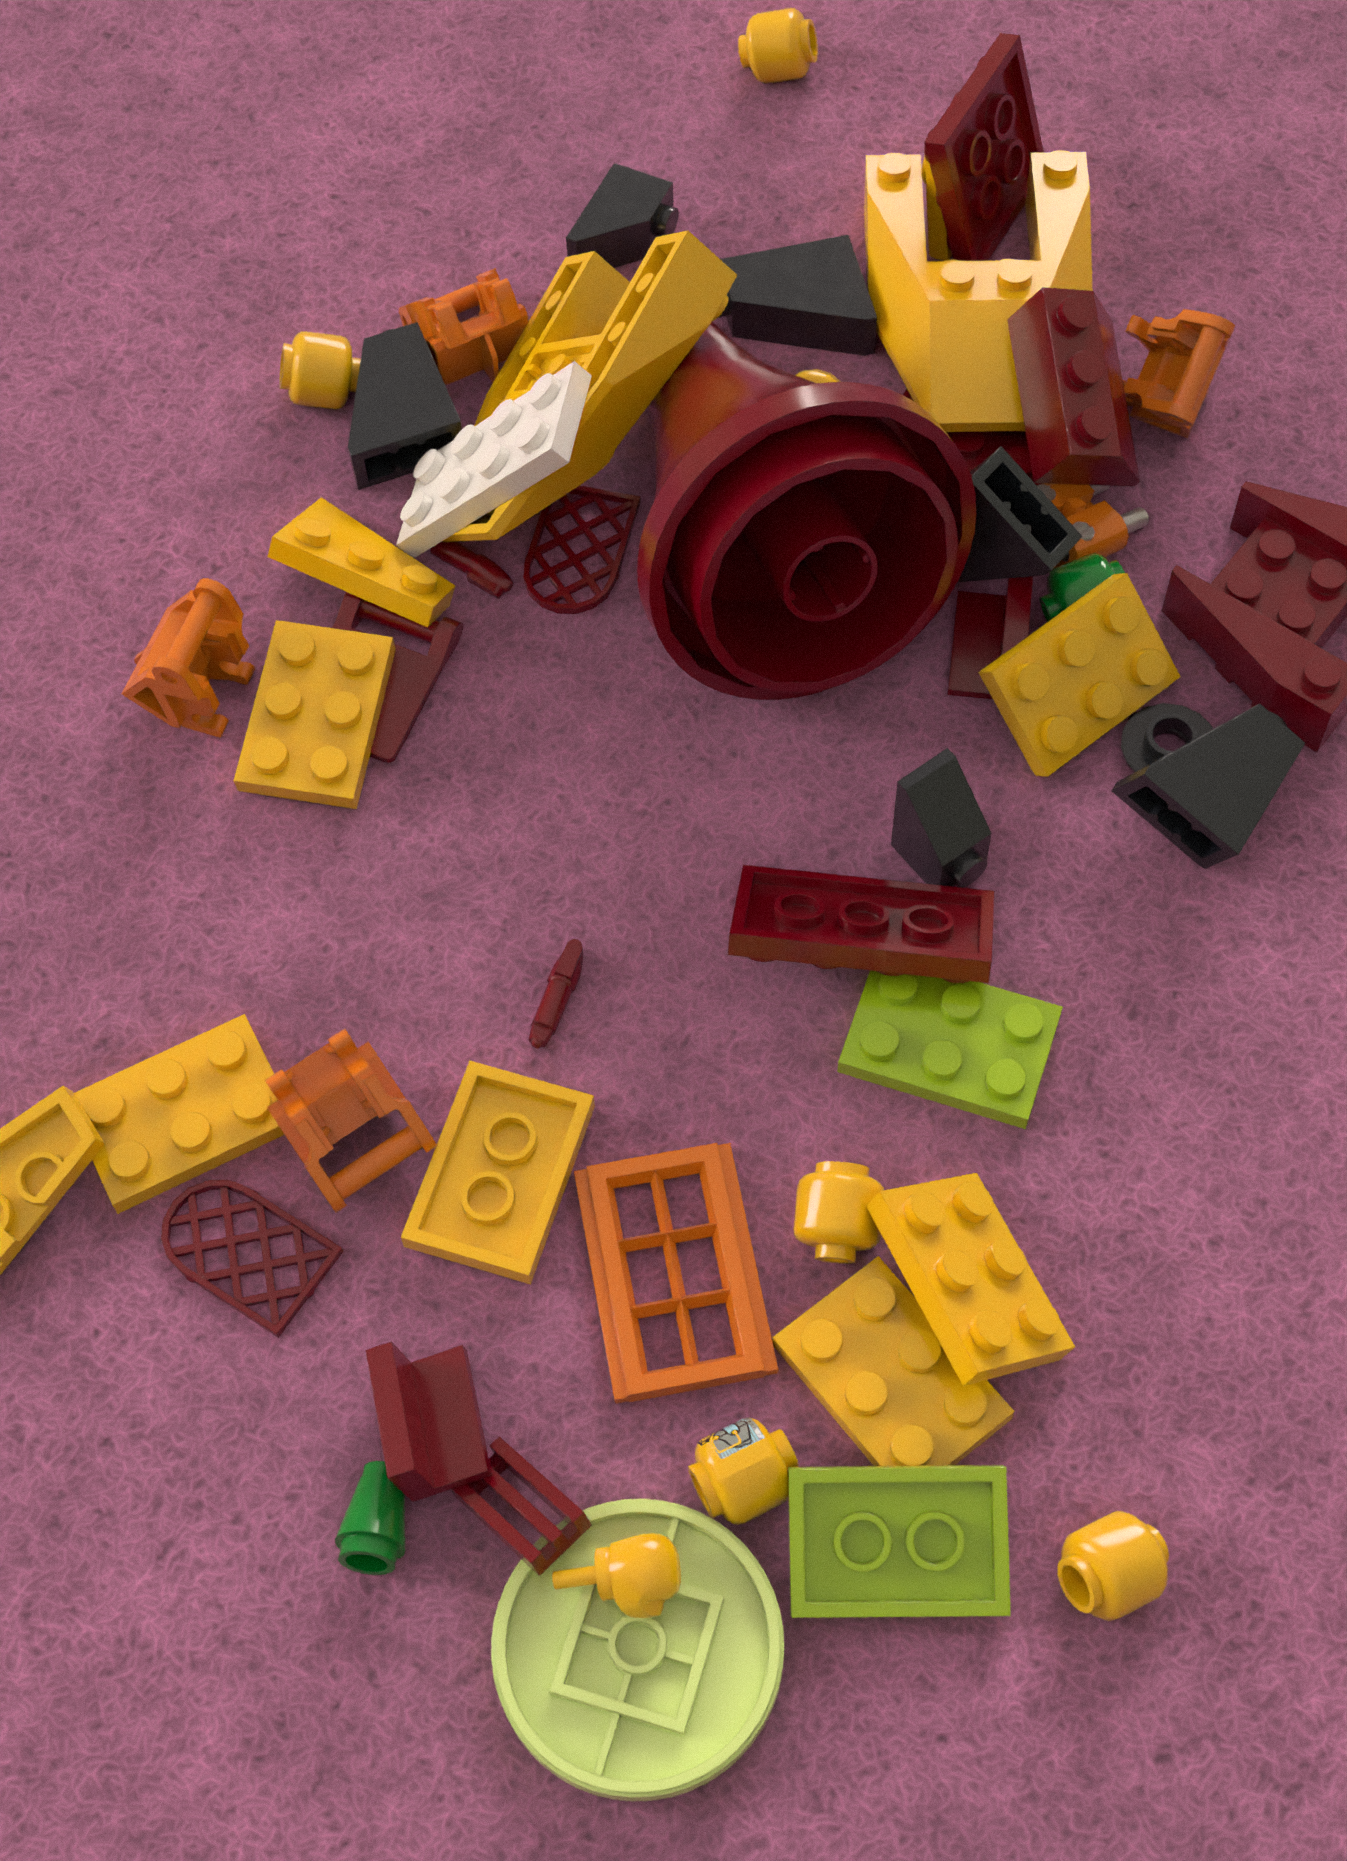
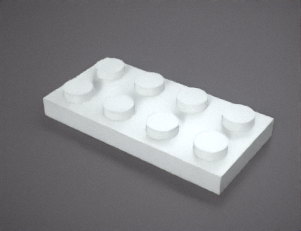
[396,361,592,558]

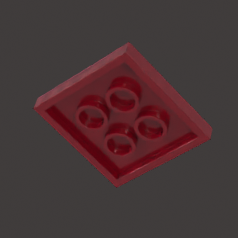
[924,33,1044,261]

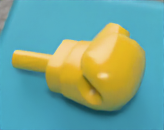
[552,1533,681,1618]

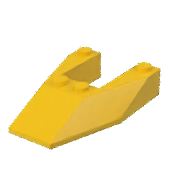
[864,150,1093,432]
[443,230,737,542]

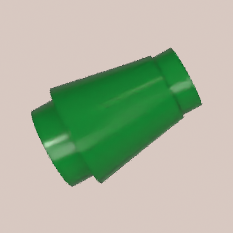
[334,1461,405,1575]

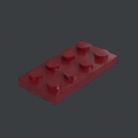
[728,864,995,983]

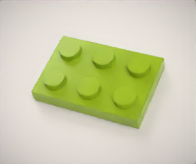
[837,971,1063,1129]
[788,1465,1011,1618]

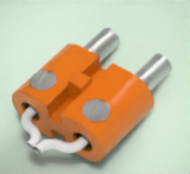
[1037,483,1149,568]

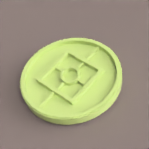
[491,1499,784,1801]

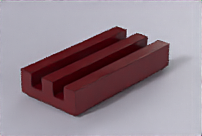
[451,1436,592,1576]

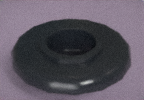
[1121,703,1213,772]

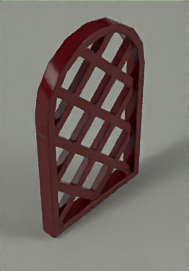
[523,485,641,614]
[161,1180,344,1338]

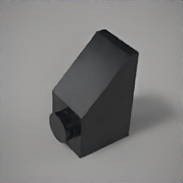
[566,163,679,268]
[891,748,992,888]

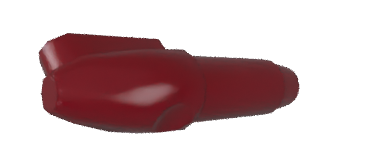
[430,541,513,599]
[528,939,583,1049]

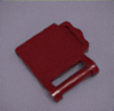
[332,592,463,763]

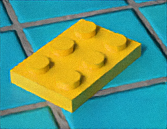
[978,573,1181,777]
[234,620,396,809]
[74,1014,284,1214]
[401,1060,595,1285]
[866,1173,1075,1386]
[772,1256,1015,1466]

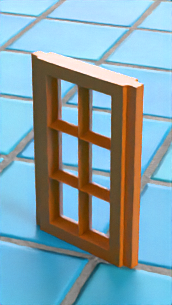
[574,1143,778,1404]

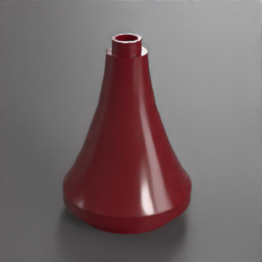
[637,322,976,700]

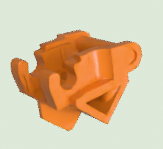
[399,268,529,386]
[1123,309,1235,438]
[121,578,255,737]
[265,1028,438,1213]

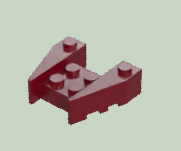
[1162,481,1347,752]

